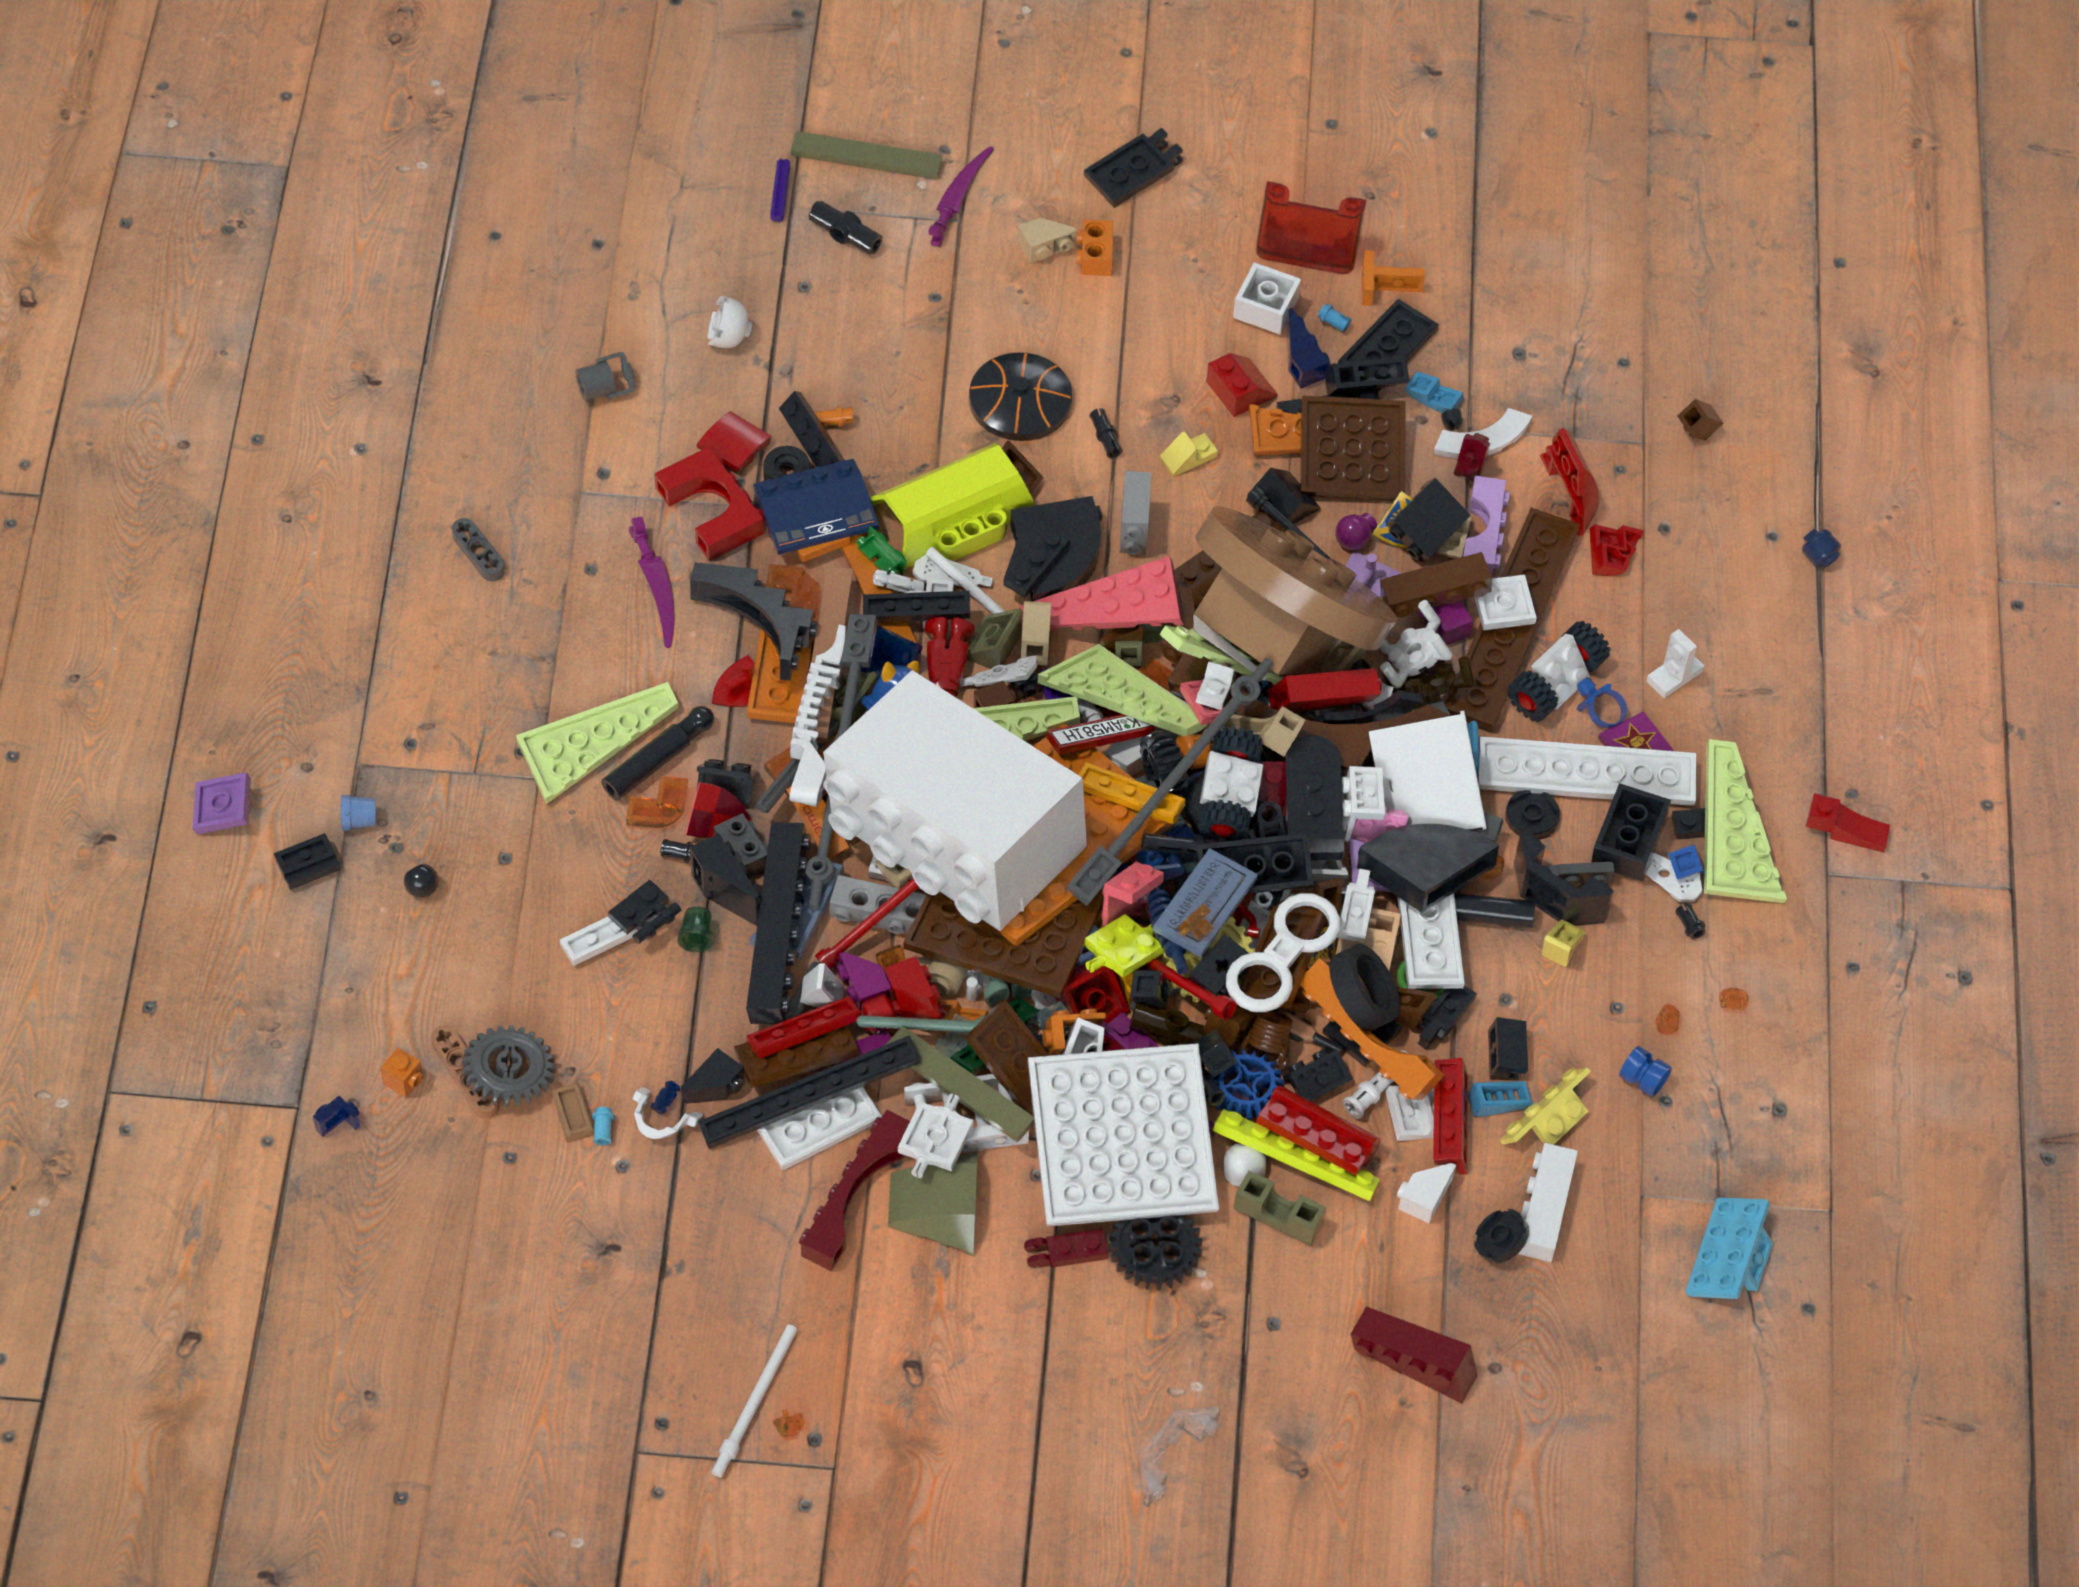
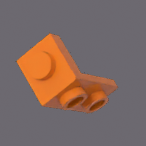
[1043,1009,1106,1055]

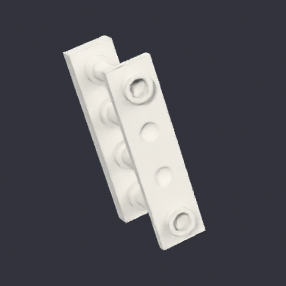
[904,1074,1029,1153]

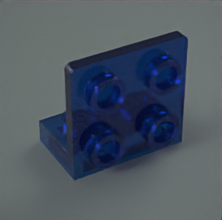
[860,625,923,680]

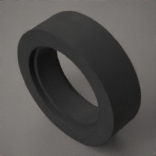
[1329,944,1400,1031]

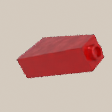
[1268,668,1382,714]

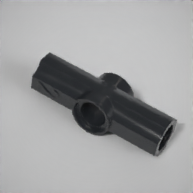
[809,200,883,255]

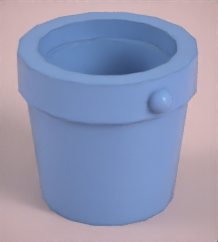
[341,795,376,831]

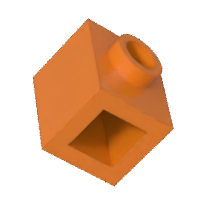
[380,1047,423,1098]

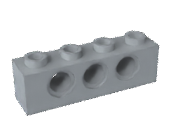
[829,875,926,934]

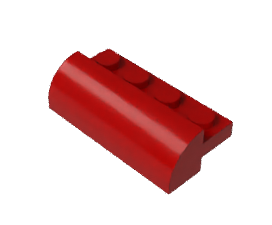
[1256,1085,1381,1176]

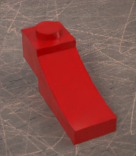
[1805,793,1890,853]

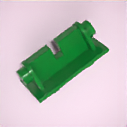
[856,526,907,576]

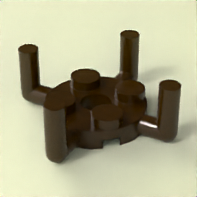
[1381,656,1474,709]

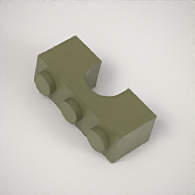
[1234,1170,1326,1245]

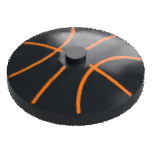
[969,352,1072,441]

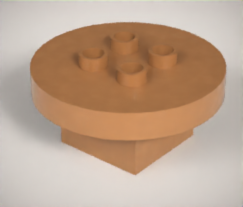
[1194,506,1397,675]

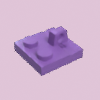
[192,772,251,834]

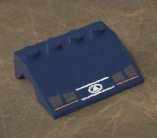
[753,458,879,555]

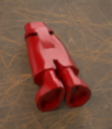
[924,617,975,697]

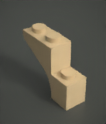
[1202,706,1305,756]

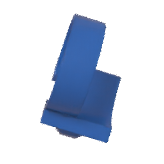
[1576,677,1627,728]

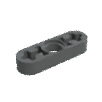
[452,518,505,581]

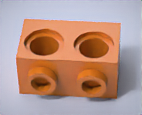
[1076,219,1113,276]

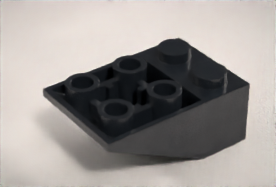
[690,834,762,926]

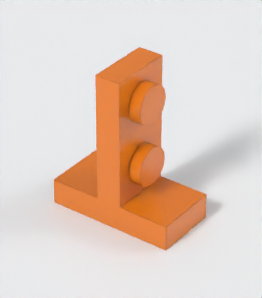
[1362,250,1425,306]

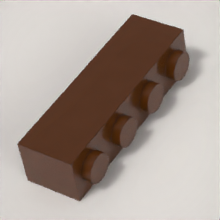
[1380,552,1492,618]

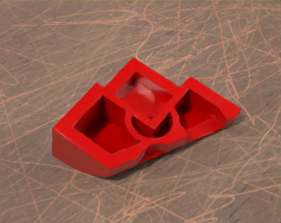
[1589,524,1643,576]

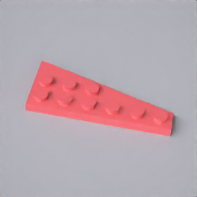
[1021,556,1184,631]

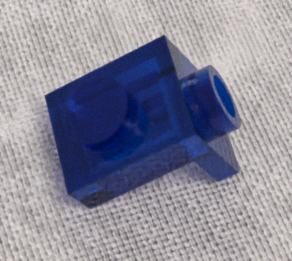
[313,1096,360,1137]

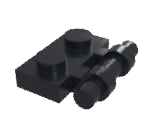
[608,879,681,944]

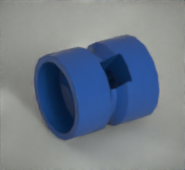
[1619,1046,1672,1098]

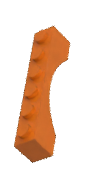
[1300,958,1445,1100]

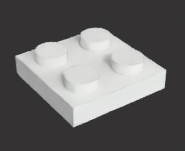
[1475,575,1536,630]

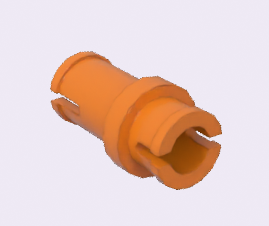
[814,406,854,427]

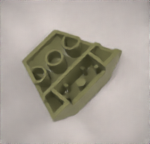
[888,1152,978,1256]

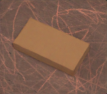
[551,1082,594,1142]

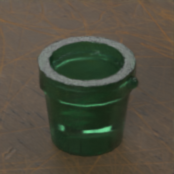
[677,907,714,952]

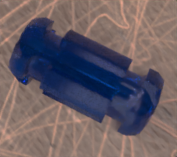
[651,1080,680,1114]

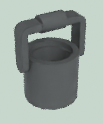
[575,352,635,402]

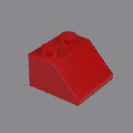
[1206,353,1277,417]
[1055,957,1130,1025]

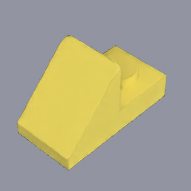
[1160,431,1218,477]
[1542,919,1586,967]

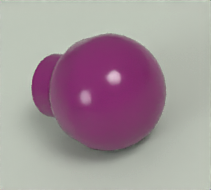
[1335,513,1377,551]

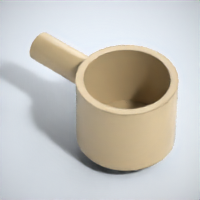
[910,955,969,996]

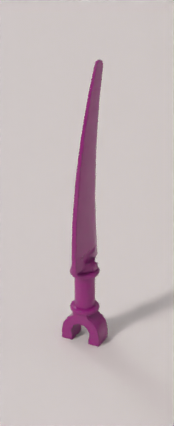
[928,146,994,247]
[629,517,674,648]

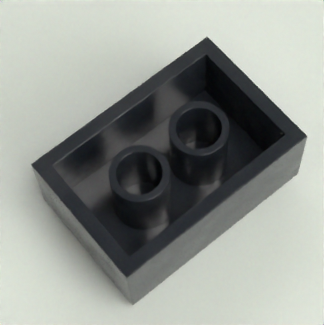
[1591,783,1671,882]

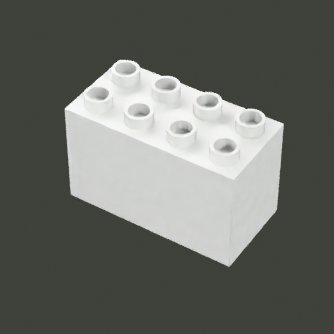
[823,670,1087,931]

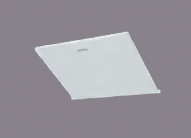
[1369,711,1487,830]

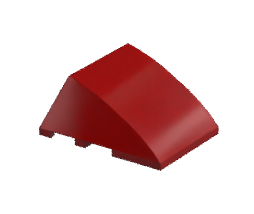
[1540,428,1599,536]

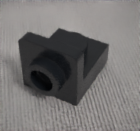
[1007,672,1041,700]

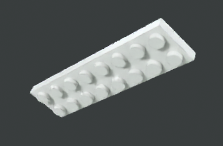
[1478,736,1696,806]

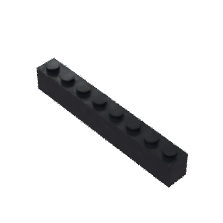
[746,823,811,1024]

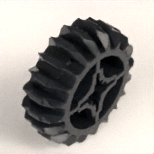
[1140,730,1189,798]

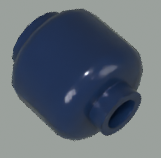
[1802,529,1841,568]

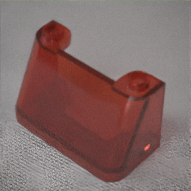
[1256,181,1367,274]

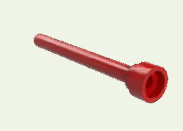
[814,878,919,970]
[1145,959,1237,1021]

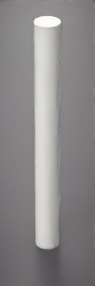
[926,547,1005,614]

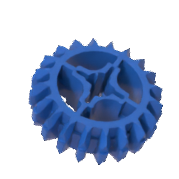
[1210,1049,1285,1121]

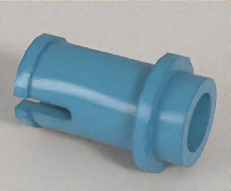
[1318,304,1352,333]

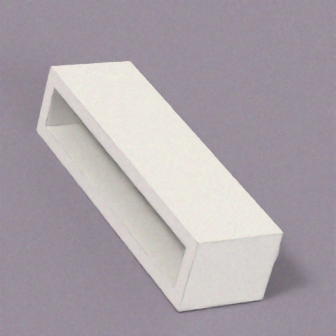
[1519,1143,1578,1262]

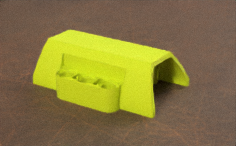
[869,443,1035,569]

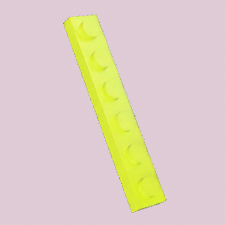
[1213,1109,1380,1201]

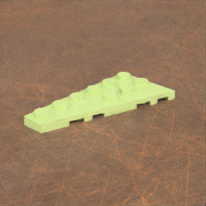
[1159,625,1292,685]
[1038,644,1207,736]
[516,682,678,804]
[1704,739,1787,903]

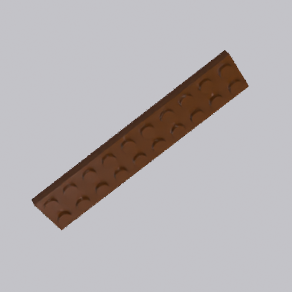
[1445,507,1580,731]

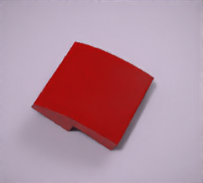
[696,411,772,472]

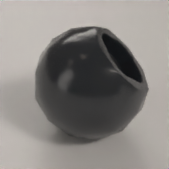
[403,864,439,898]

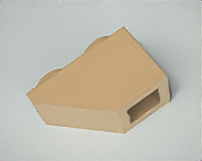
[1017,218,1076,263]
[1021,601,1051,665]

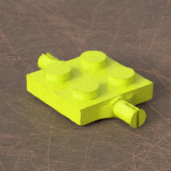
[1085,914,1163,978]

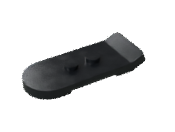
[1285,735,1344,861]

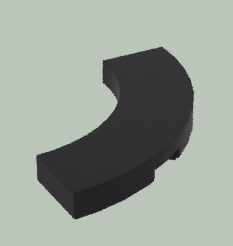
[1315,690,1423,724]

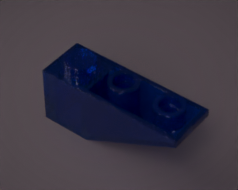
[1287,308,1330,389]

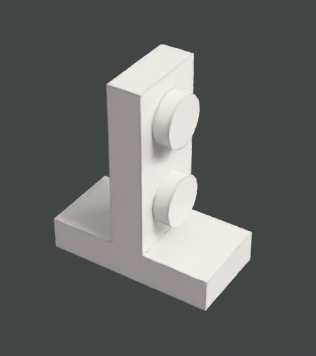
[1646,629,1704,699]

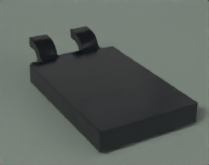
[1084,128,1183,207]

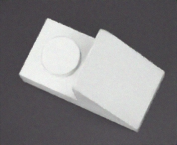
[1196,662,1236,710]

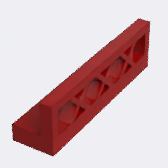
[1433,1058,1468,1175]

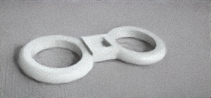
[1226,893,1340,1012]

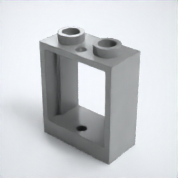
[1120,471,1151,555]

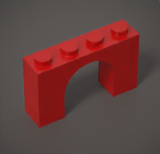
[654,447,765,561]

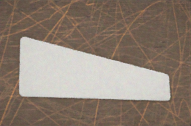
[1193,615,1266,681]

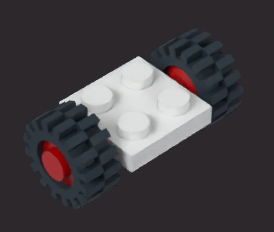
[1507,621,1611,722]
[1198,726,1263,842]

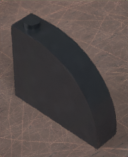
[1010,496,1102,602]
[1357,824,1499,913]

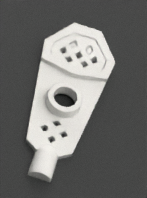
[912,555,993,587]
[960,656,1038,687]
[1646,853,1702,902]

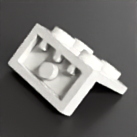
[1341,766,1385,841]

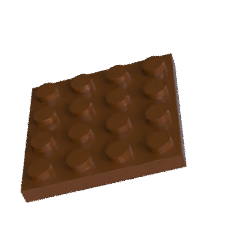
[1300,395,1406,500]

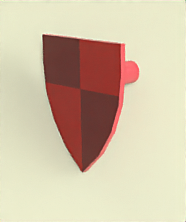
[685,782,751,838]

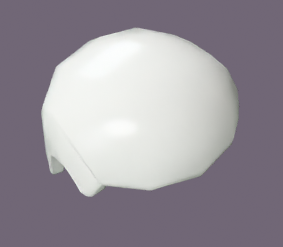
[1224,1143,1267,1187]

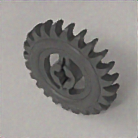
[462,1025,556,1108]

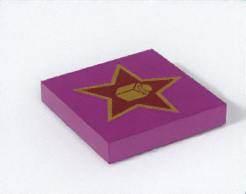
[1598,711,1674,751]

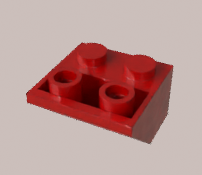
[885,956,946,1032]

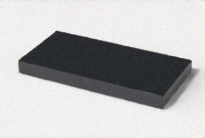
[1338,299,1439,392]

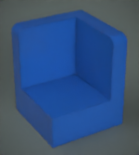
[1668,845,1704,880]

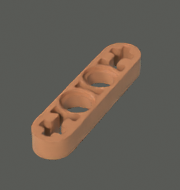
[431,1025,499,1118]

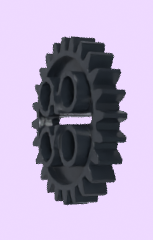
[1108,1215,1203,1290]

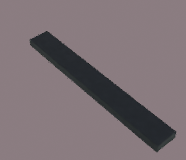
[698,1035,921,1149]

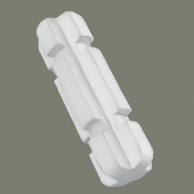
[873,569,924,593]

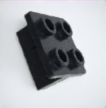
[696,759,758,805]

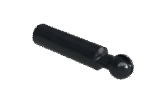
[601,706,715,801]
[1396,893,1535,928]

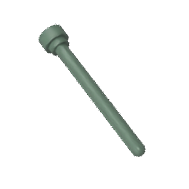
[857,1016,985,1032]

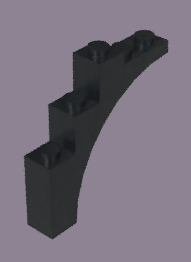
[690,562,818,681]

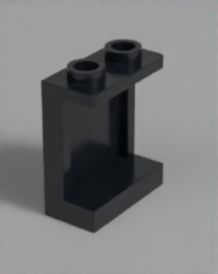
[1386,477,1471,561]

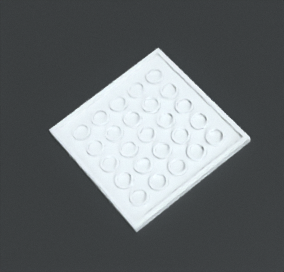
[1028,1044,1219,1227]

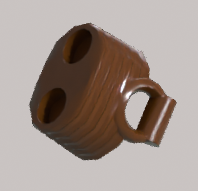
[1237,1010,1293,1069]

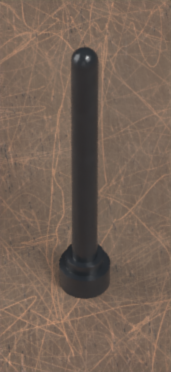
[1246,486,1331,560]

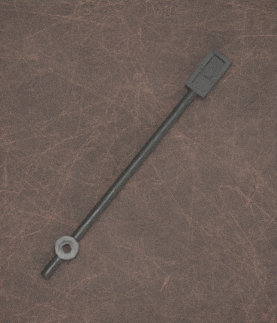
[806,614,878,910]
[1065,658,1273,906]

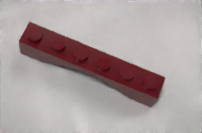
[799,1110,910,1271]

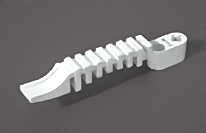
[790,624,845,807]

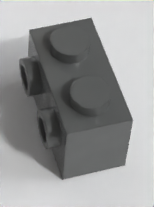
[713,813,768,878]

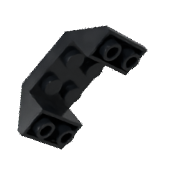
[1513,831,1614,926]

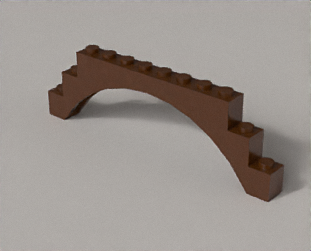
[1160,584,1452,779]

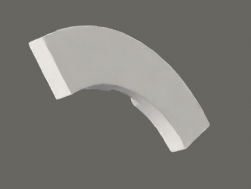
[1433,408,1532,459]

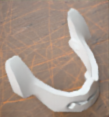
[632,1087,703,1139]

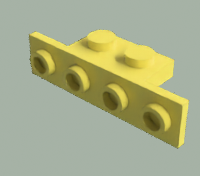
[1500,1067,1591,1145]

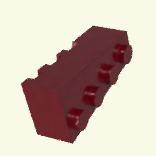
[1351,1306,1477,1404]

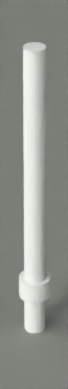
[711,1325,798,1478]

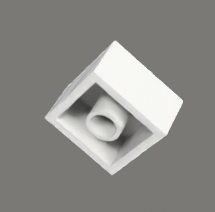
[1233,262,1301,334]

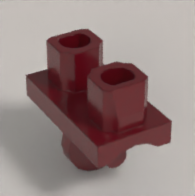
[1453,433,1490,482]

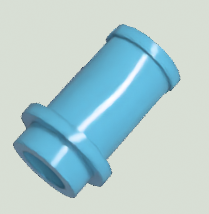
[592,1107,615,1146]

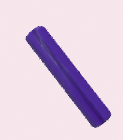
[770,159,790,222]

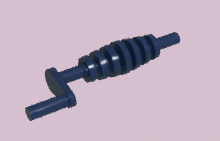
[1147,853,1189,975]

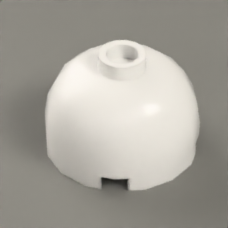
[707,296,752,349]

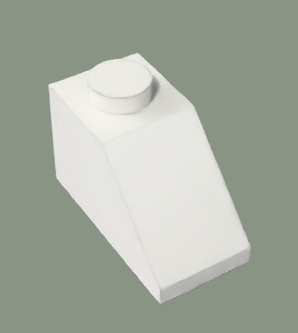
[1397,1163,1456,1224]

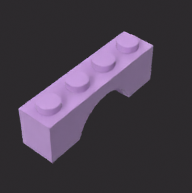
[1463,476,1510,576]

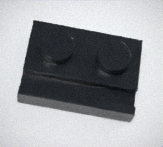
[273,833,341,890]

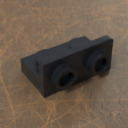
[1282,1048,1353,1101]

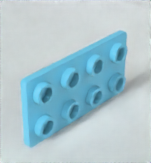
[1685,1198,1773,1299]

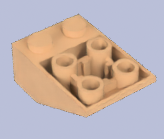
[1336,908,1401,998]

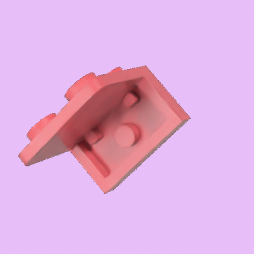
[1101,862,1164,928]

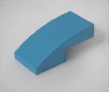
[1405,371,1464,413]

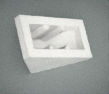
[800,963,845,1008]

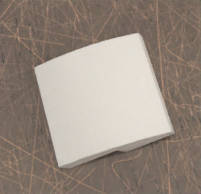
[1385,1086,1434,1141]

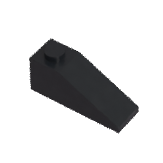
[1324,357,1410,395]

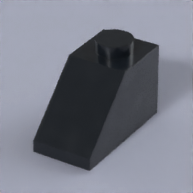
[681,1048,745,1104]

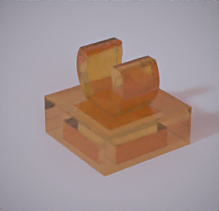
[1175,903,1213,941]

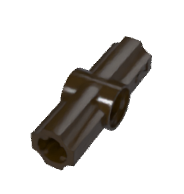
[1129,1003,1207,1046]

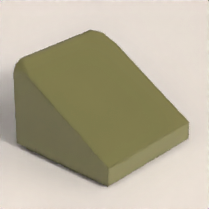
[1115,641,1143,666]

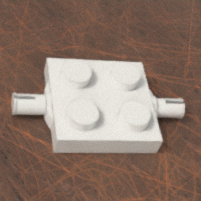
[898,1094,973,1178]

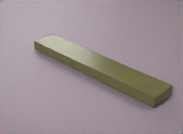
[791,131,942,179]
[886,1026,1035,1143]

